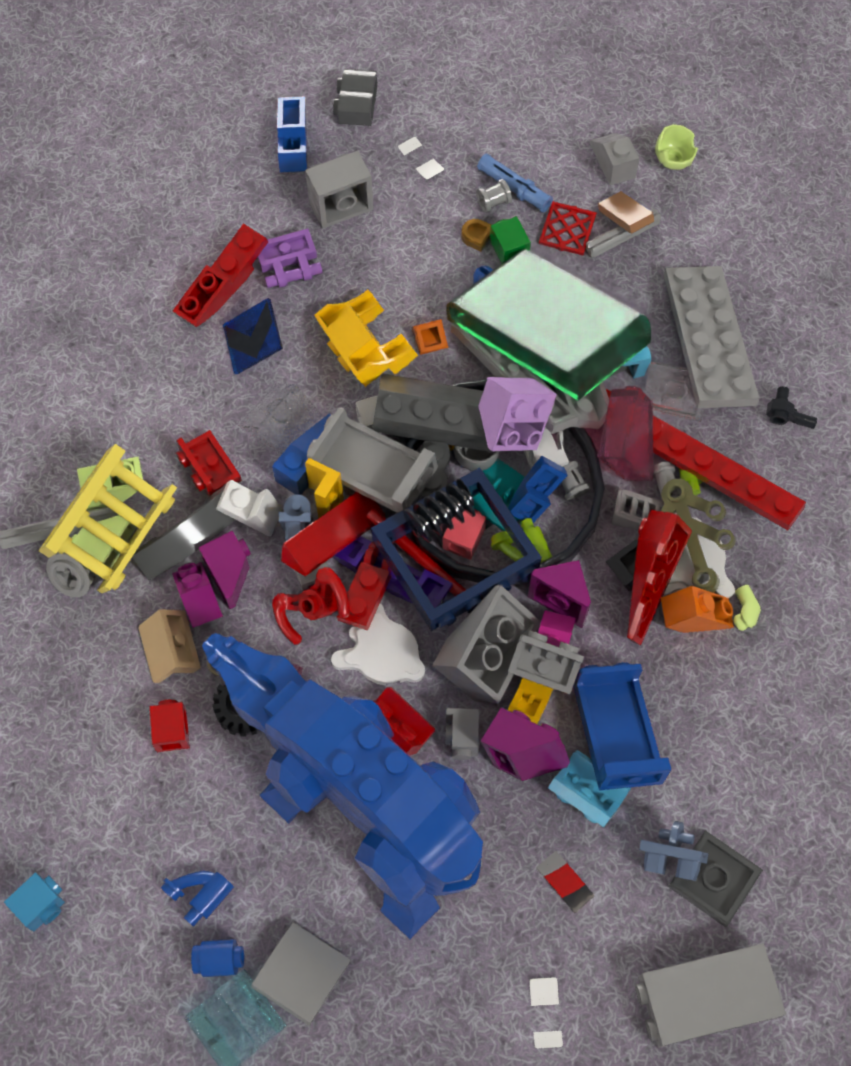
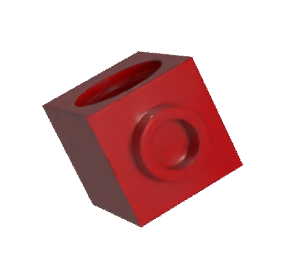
[149,699,190,753]

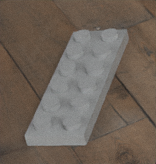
[664,266,759,408]

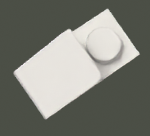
[216,480,282,536]

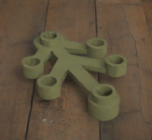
[661,479,736,593]

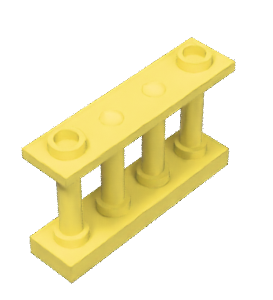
[38,444,177,593]

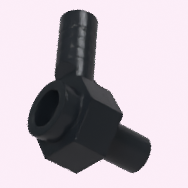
[766,386,817,429]

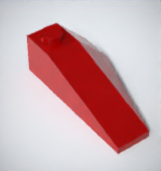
[627,510,692,646]

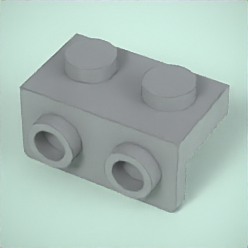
[508,631,584,695]

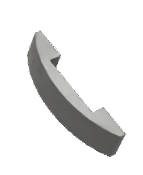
[132,484,235,580]

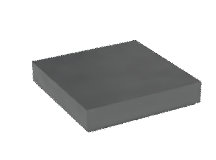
[668,830,763,927]

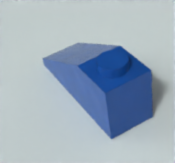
[272,413,331,495]

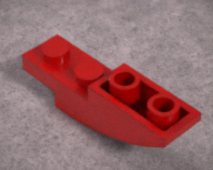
[172,223,268,328]

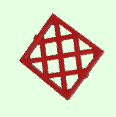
[539,201,597,256]

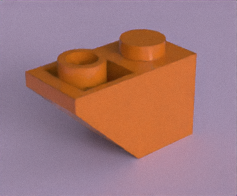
[661,586,734,633]

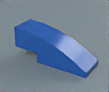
[277,96,307,172]

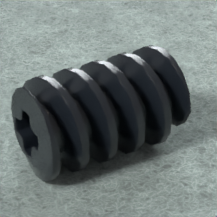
[403,479,476,543]

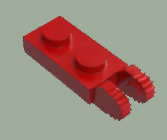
[337,542,398,630]

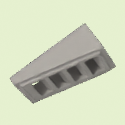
[611,489,676,530]

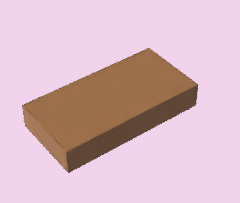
[598,191,654,234]

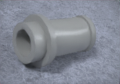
[651,462,681,502]

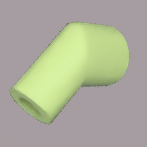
[733,585,761,631]

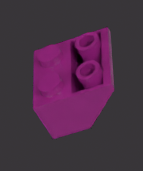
[481,708,570,781]

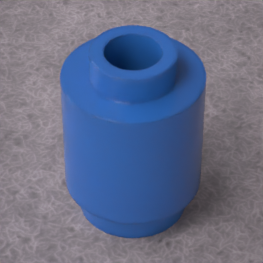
[191,939,245,977]

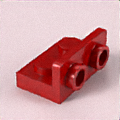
[373,687,435,755]

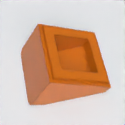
[411,319,448,355]

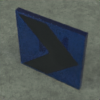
[223,298,283,374]

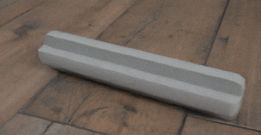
[586,208,661,257]

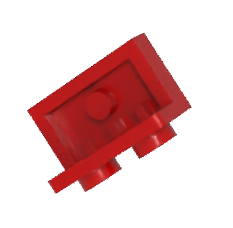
[176,430,242,496]

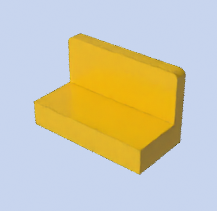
[305,458,344,518]

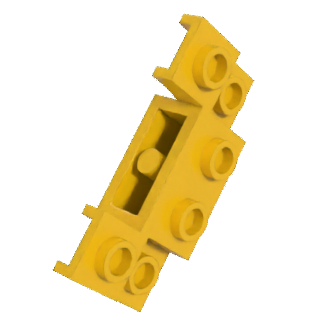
[314,289,418,387]

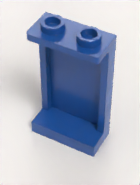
[573,662,672,791]

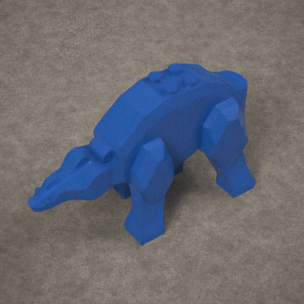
[202,633,483,939]

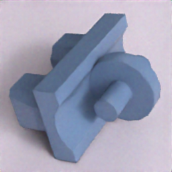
[279,494,314,541]
[639,821,708,881]

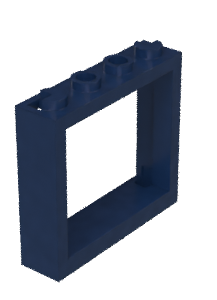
[371,467,542,632]

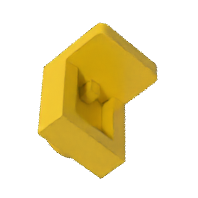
[507,678,553,725]

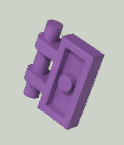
[257,229,323,288]

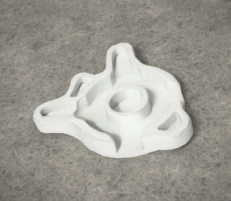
[663,517,735,598]
[331,603,425,685]

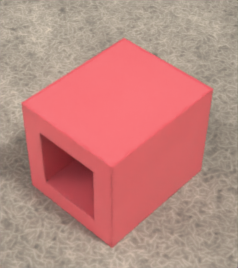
[443,509,486,560]

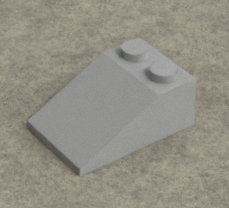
[432,585,541,703]

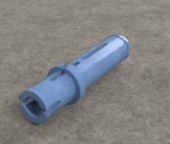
[477,153,553,213]

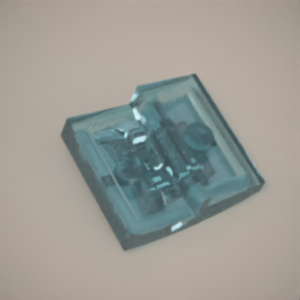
[185,969,287,1066]

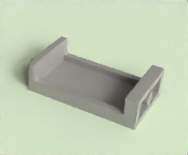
[307,407,438,513]
[635,943,786,1048]

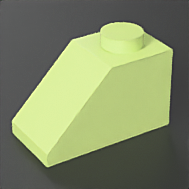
[71,515,137,573]

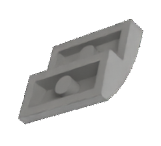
[251,922,351,1026]

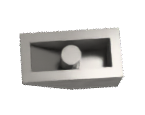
[590,133,639,185]

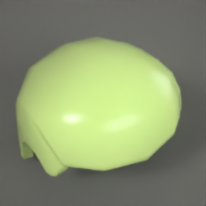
[655,124,698,170]

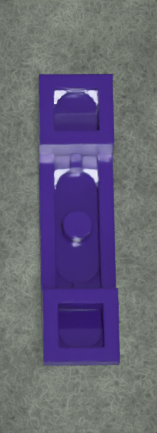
[333,536,453,608]

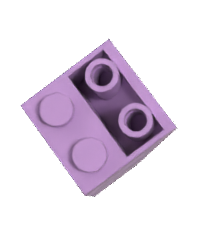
[479,377,557,451]

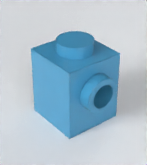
[4,872,65,932]

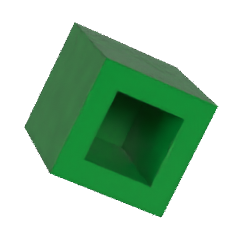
[490,216,531,268]

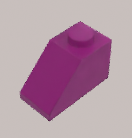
[198,531,251,609]

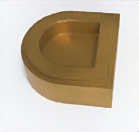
[461,219,491,252]

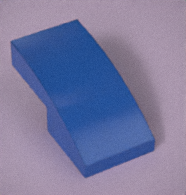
[508,456,568,523]

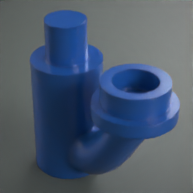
[161,871,234,927]

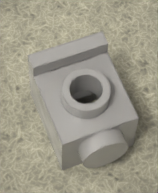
[445,708,479,760]

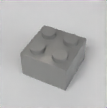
[305,151,374,229]

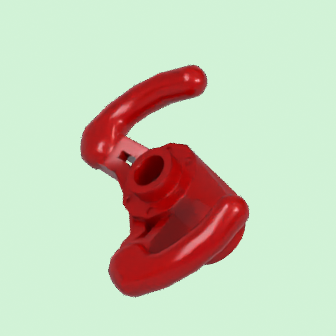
[272,567,350,645]

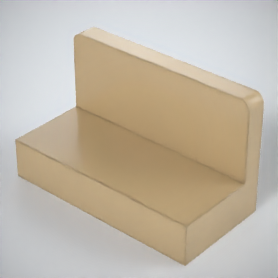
[139,609,201,683]

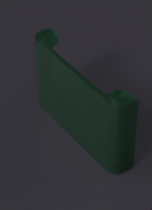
[446,249,651,401]

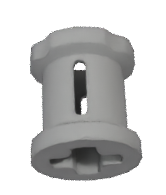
[476,179,512,213]
[561,461,591,501]

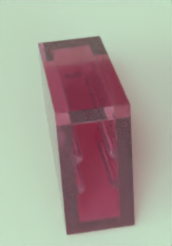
[597,386,653,481]

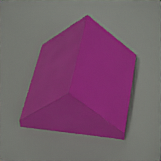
[528,560,591,628]

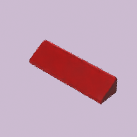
[281,492,385,577]

